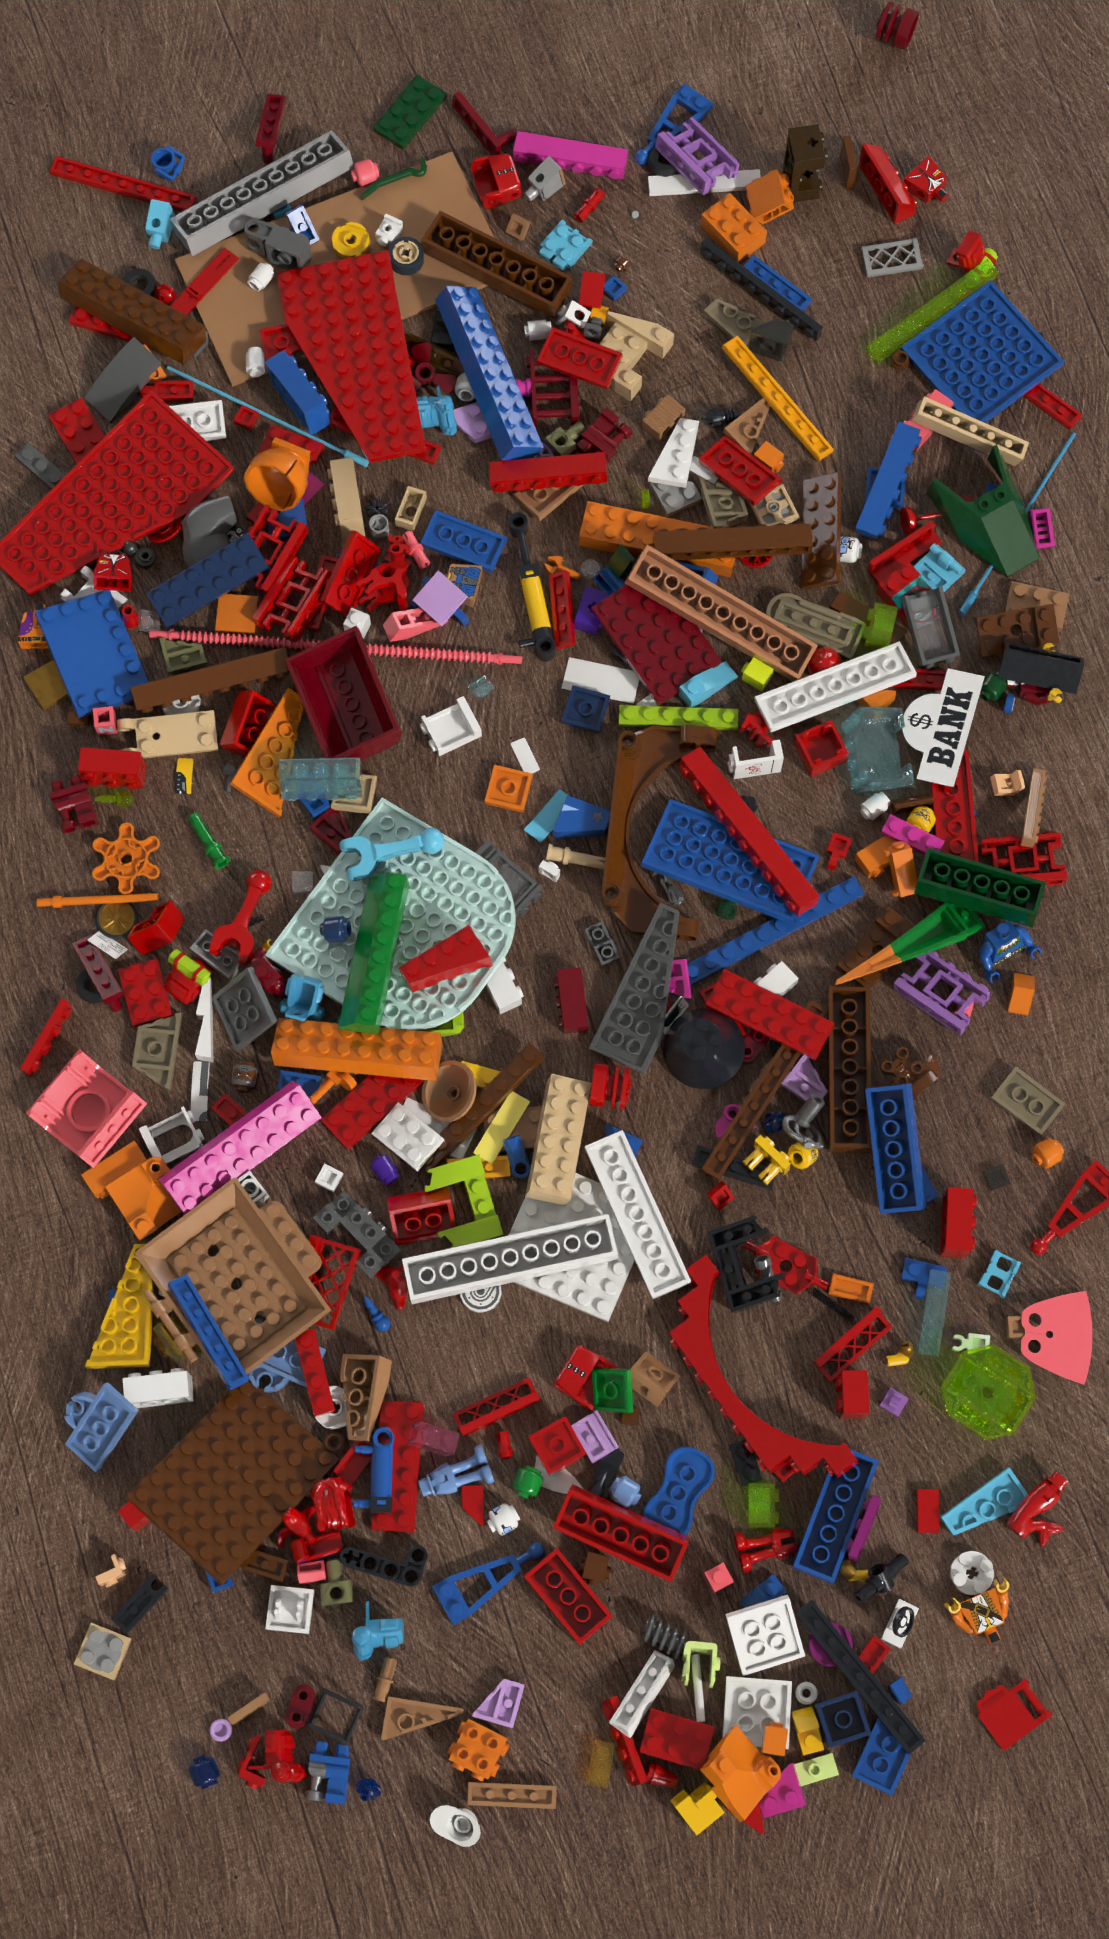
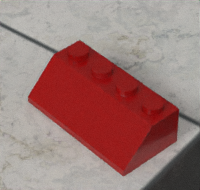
[858,143,917,225]

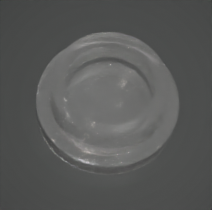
[581,559,600,579]

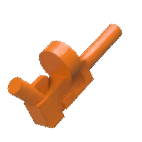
[309,1071,357,1105]

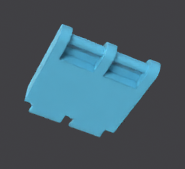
[539,220,593,271]

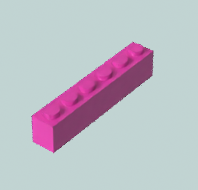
[513,131,628,179]

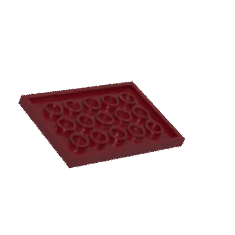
[591,584,723,706]

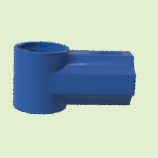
[503,1135,530,1178]

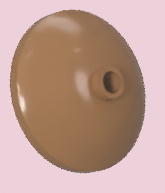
[422,1061,476,1122]

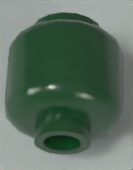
[979,672,1007,702]

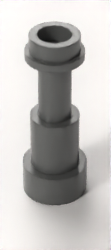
[754,1255,782,1302]

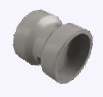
[369,514,389,540]

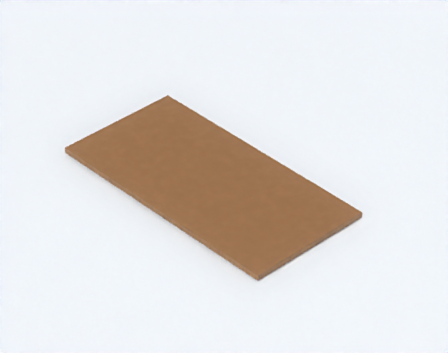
[175,152,494,387]

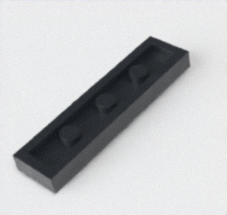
[692,1145,775,1190]

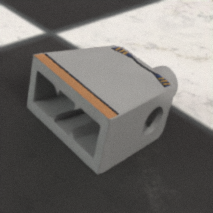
[523,156,566,202]

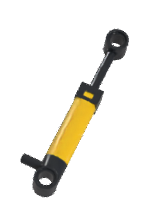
[509,512,555,661]

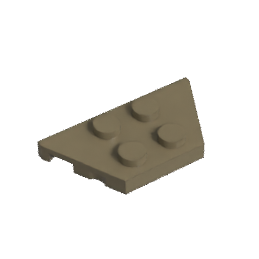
[698,478,748,529]
[132,1013,182,1091]

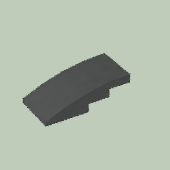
[84,337,162,423]

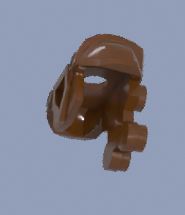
[880,1047,941,1101]

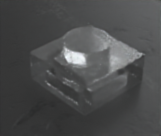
[138,609,160,632]
[292,871,313,893]

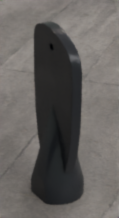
[588,1449,624,1497]

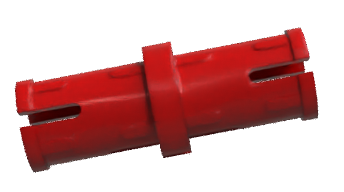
[573,187,605,223]

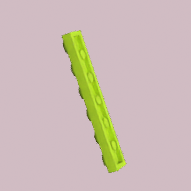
[619,705,738,730]

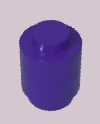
[370,1154,400,1186]

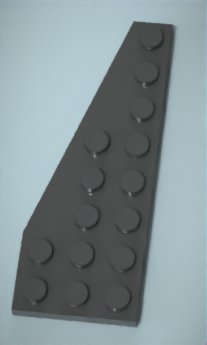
[589,903,680,1075]

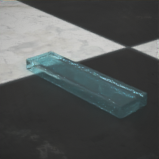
[917,1269,951,1356]

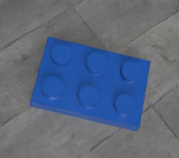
[851,1717,911,1796]

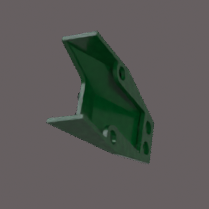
[927,444,1039,577]

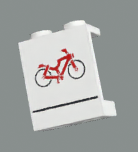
[727,740,784,779]

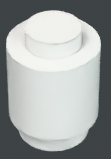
[247,263,275,292]
[524,320,552,341]
[246,347,265,377]
[860,792,891,821]

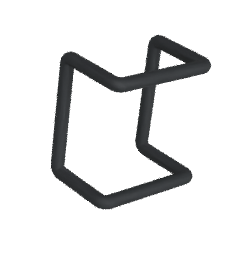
[306,1688,363,1744]

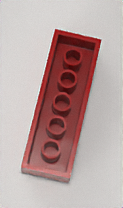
[553,1484,690,1582]

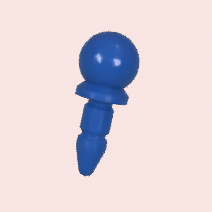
[364,1296,391,1332]

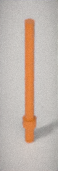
[37,893,159,908]

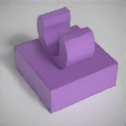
[879,1387,909,1417]

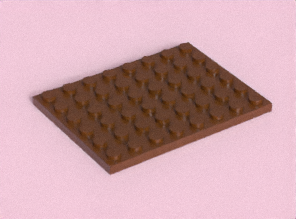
[126,1379,339,1585]

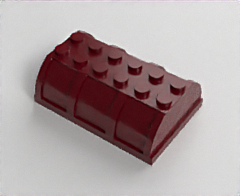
[285,626,402,767]

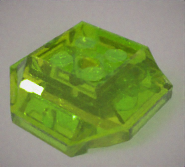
[940,1344,1036,1440]

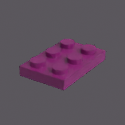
[846,1495,881,1564]

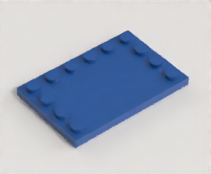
[35,590,149,718]

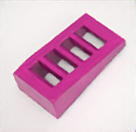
[1028,508,1055,549]

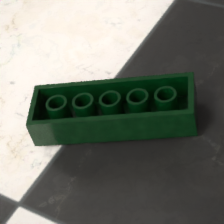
[914,848,1046,928]

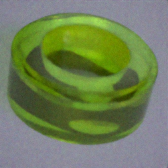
[641,489,650,509]

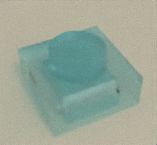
[468,676,494,698]

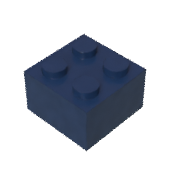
[813,1691,871,1748]

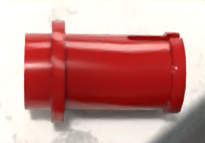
[495,1431,514,1460]

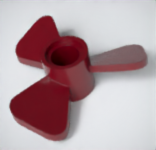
[411,342,457,394]

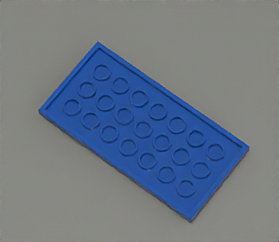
[641,799,820,924]

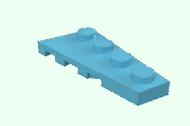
[940,1467,1028,1535]

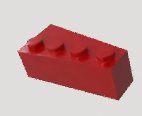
[399,925,493,993]

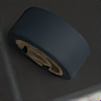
[388,237,424,275]

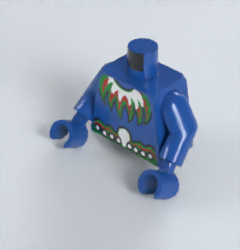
[979,921,1042,983]

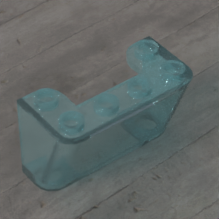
[841,707,914,793]

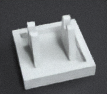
[265,1585,315,1634]

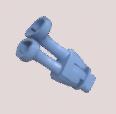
[418,1444,495,1497]

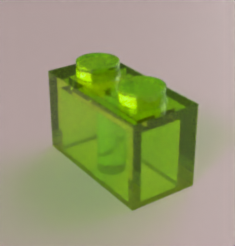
[863,602,898,649]
[747,1483,779,1529]

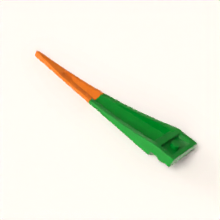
[835,902,985,985]

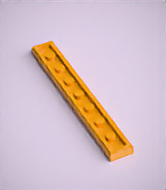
[722,336,834,462]

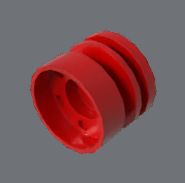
[590,1063,631,1110]

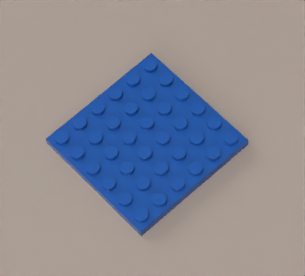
[901,280,1064,423]

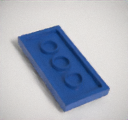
[420,510,507,573]

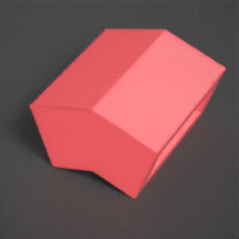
[297,1560,327,1584]

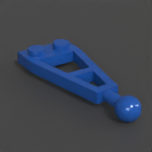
[634,83,714,165]
[432,1542,545,1625]

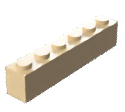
[911,397,1029,466]

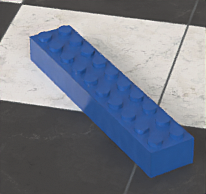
[435,286,544,460]

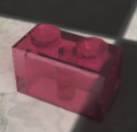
[407,1421,460,1456]

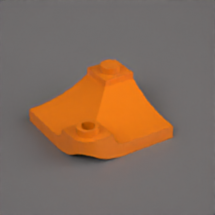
[105,1156,181,1241]
[700,1725,781,1822]

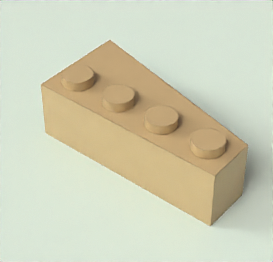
[327,457,365,545]

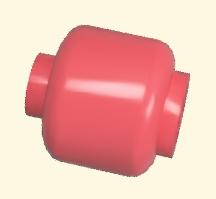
[351,159,379,187]

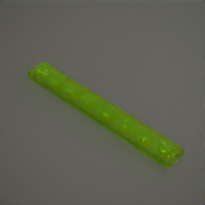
[866,259,999,364]

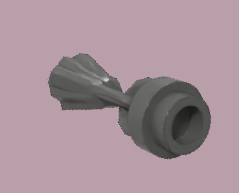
[650,870,684,905]

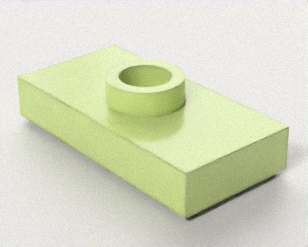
[794,1753,839,1786]

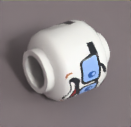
[840,536,862,563]
[487,1503,520,1535]

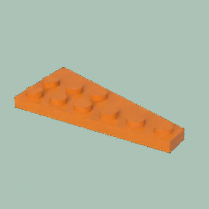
[229,688,304,818]

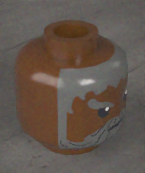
[231,1061,259,1093]

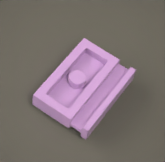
[571,1410,619,1464]

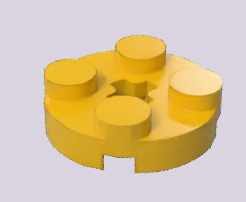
[332,222,370,259]

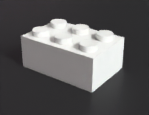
[123,1368,194,1408]

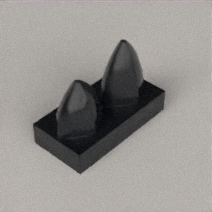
[728,1439,763,1487]

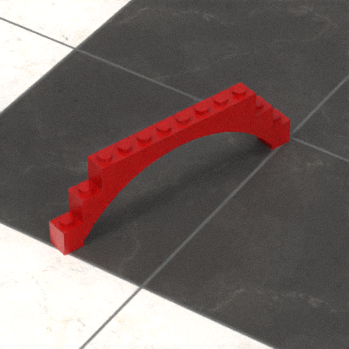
[669,1255,858,1478]

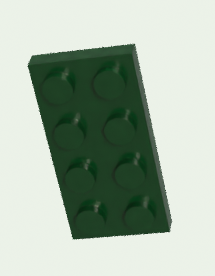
[373,75,447,150]

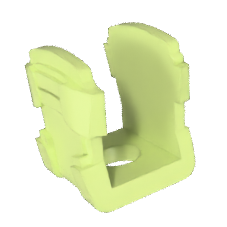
[682,1641,720,1688]

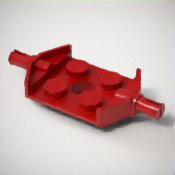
[743,1235,829,1295]

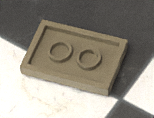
[991,1066,1065,1137]

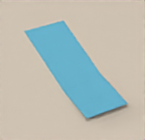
[524,789,567,843]

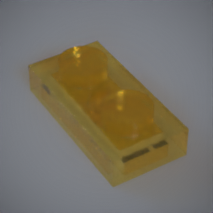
[586,1740,615,1789]

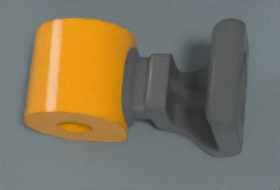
[584,306,609,340]

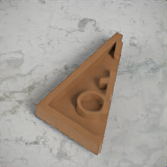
[723,398,770,454]
[381,1696,464,1740]

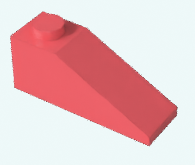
[383,608,448,642]

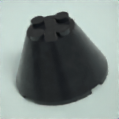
[663,1008,745,1089]

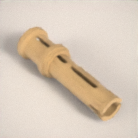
[546,843,605,870]

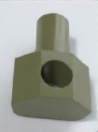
[544,421,586,456]
[319,1560,354,1607]

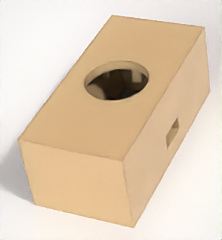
[395,486,427,532]

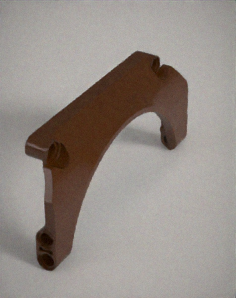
[601,725,718,941]

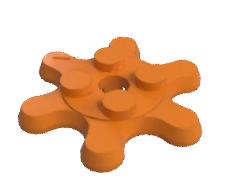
[92,822,160,895]

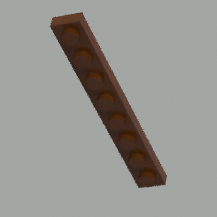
[421,1042,545,1176]

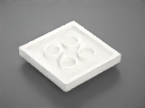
[725,1595,805,1676]
[723,1676,792,1749]

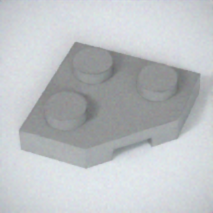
[650,481,702,517]

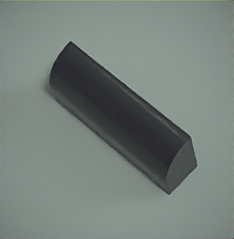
[998,642,1084,694]

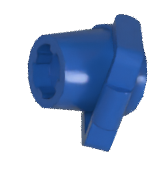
[151,146,185,182]

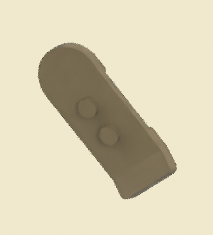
[766,593,866,658]

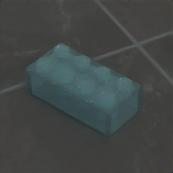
[279,758,363,801]

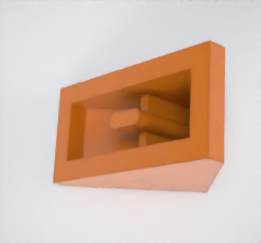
[856,690,896,719]
[1008,973,1035,1016]

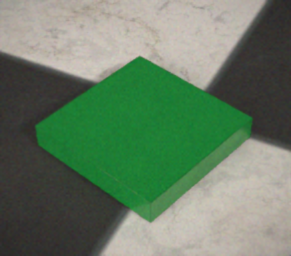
[592,1367,633,1413]

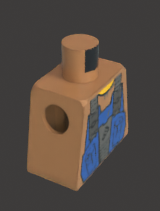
[442,564,483,607]

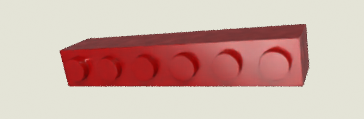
[489,452,608,493]

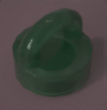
[715,899,737,920]

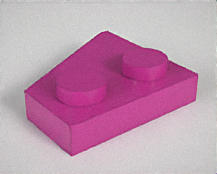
[669,959,692,998]
[759,1763,806,1818]

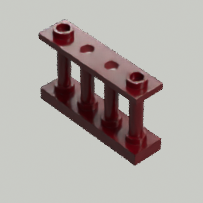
[526,349,579,427]

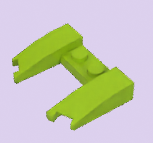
[424,1154,503,1248]

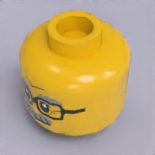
[906,806,936,833]
[788,1141,818,1169]

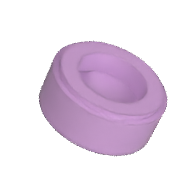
[210,1719,233,1742]

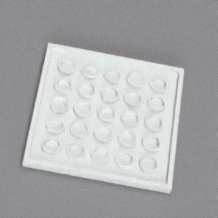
[508,1173,635,1322]

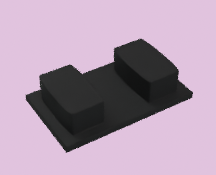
[430,311,455,352]

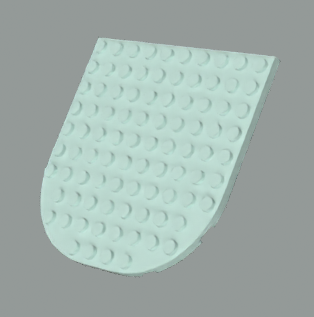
[265,798,516,1031]

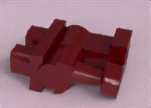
[577,408,633,464]
[50,775,99,833]

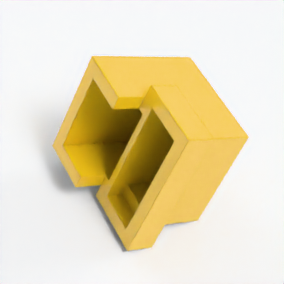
[670,1781,725,1835]

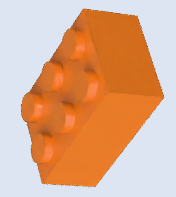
[700,193,767,263]

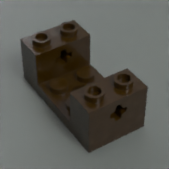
[782,124,828,202]

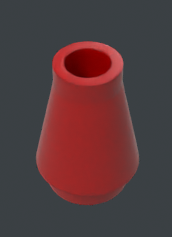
[122,605,141,629]
[645,1763,678,1789]

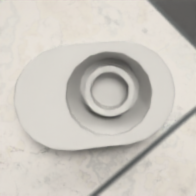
[430,1805,481,1847]

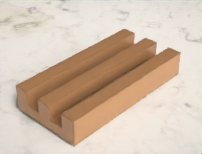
[227,1693,270,1725]

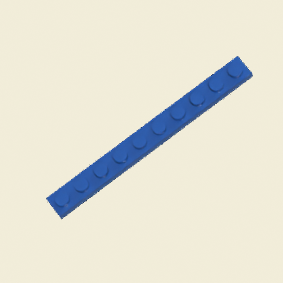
[687,876,864,987]

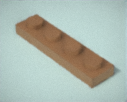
[467,1782,557,1809]

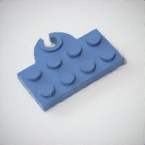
[248,1318,326,1393]
[64,1382,139,1472]

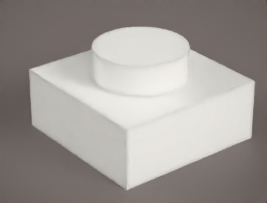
[539,860,560,882]
[315,1164,343,1193]

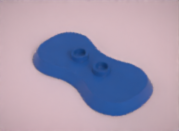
[643,1446,715,1535]

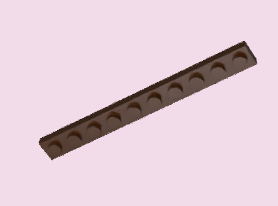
[701,1000,828,1181]

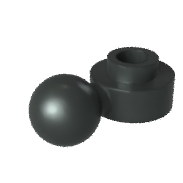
[122,541,155,569]

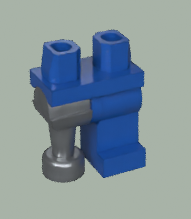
[305,1741,351,1805]

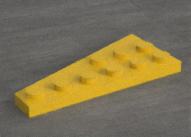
[85,1244,155,1369]

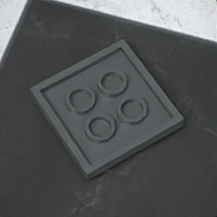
[212,967,277,1051]

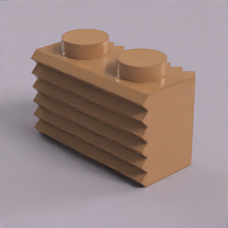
[642,395,685,441]

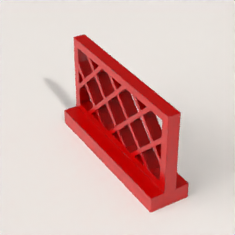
[309,1234,361,1331]

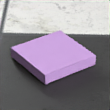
[413,570,468,626]

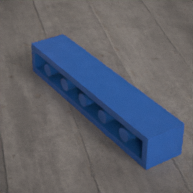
[855,422,922,541]

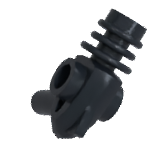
[701,408,740,428]

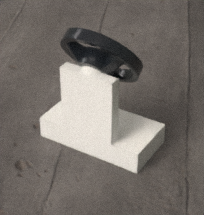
[881,1599,919,1649]

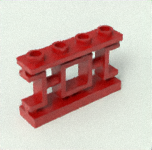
[247,504,309,595]
[252,555,332,642]
[979,831,1068,886]

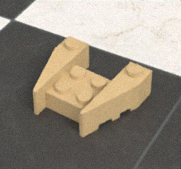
[599,311,674,401]

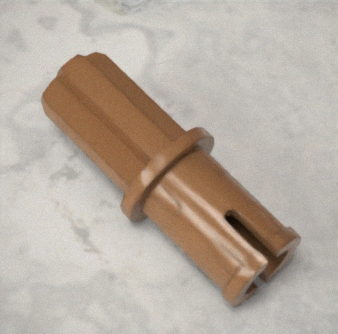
[373,1657,397,1702]

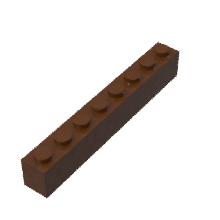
[653,522,813,561]
[130,647,289,714]

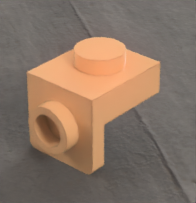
[990,770,1025,796]
[96,1554,127,1588]

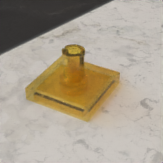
[152,1315,202,1362]

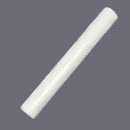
[691,1654,705,1722]

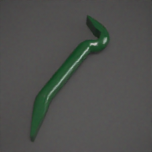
[361,156,427,200]

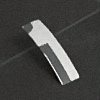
[191,1061,210,1121]

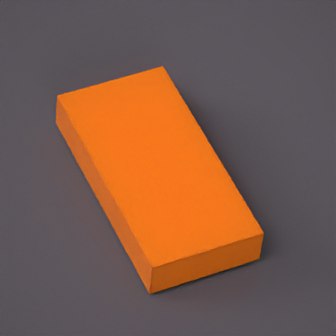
[828,1273,874,1305]

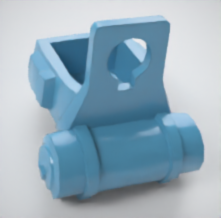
[417,386,457,435]
[279,974,326,1022]
[352,1601,404,1661]

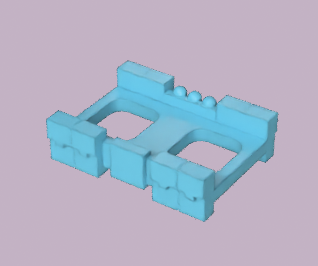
[977,1250,1021,1298]

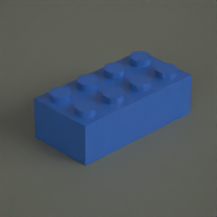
[265,350,330,435]

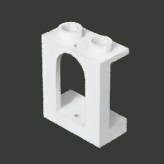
[139,1106,204,1168]

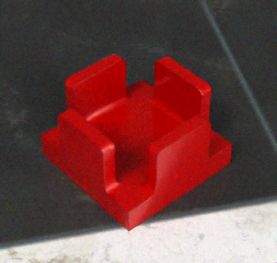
[528,1416,586,1475]

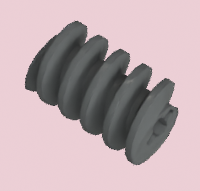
[639,1615,687,1660]

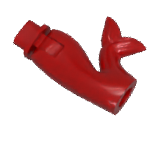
[1006,1471,1068,1547]

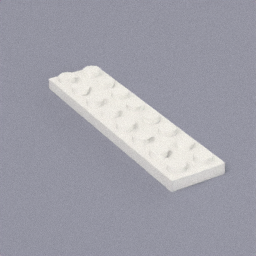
[755,641,917,732]
[585,1130,691,1299]

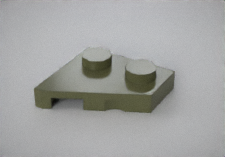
[159,638,207,675]

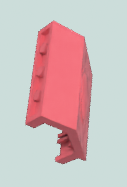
[26,1049,147,1168]

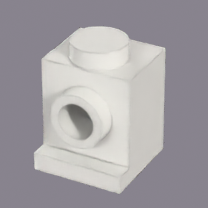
[375,214,403,247]

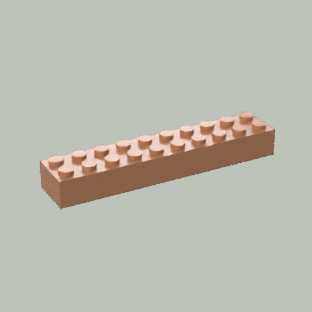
[624,545,818,682]

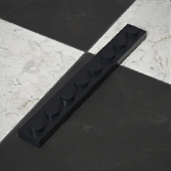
[700,238,823,341]
[795,1600,926,1755]

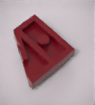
[309,807,352,855]

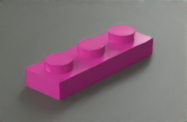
[881,814,945,855]

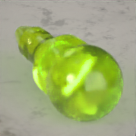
[95,791,134,807]

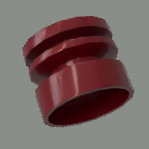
[875,1,919,50]

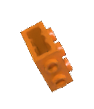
[746,169,794,225]
[447,1719,510,1782]

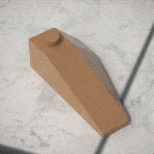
[340,1354,392,1441]

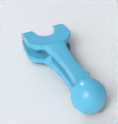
[339,828,444,881]

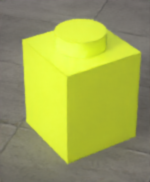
[741,657,774,691]

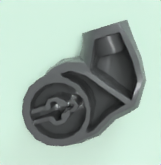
[182,494,237,568]

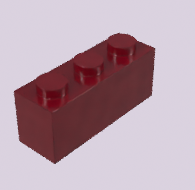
[553,967,589,1034]

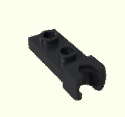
[111,1574,169,1634]

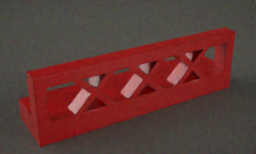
[867,521,942,585]
[813,1306,892,1383]
[452,1378,540,1437]

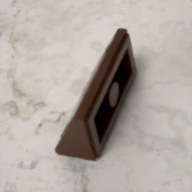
[890,793,934,815]

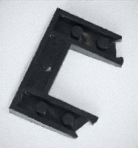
[707,1215,783,1313]

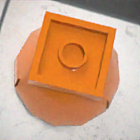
[244,437,311,511]

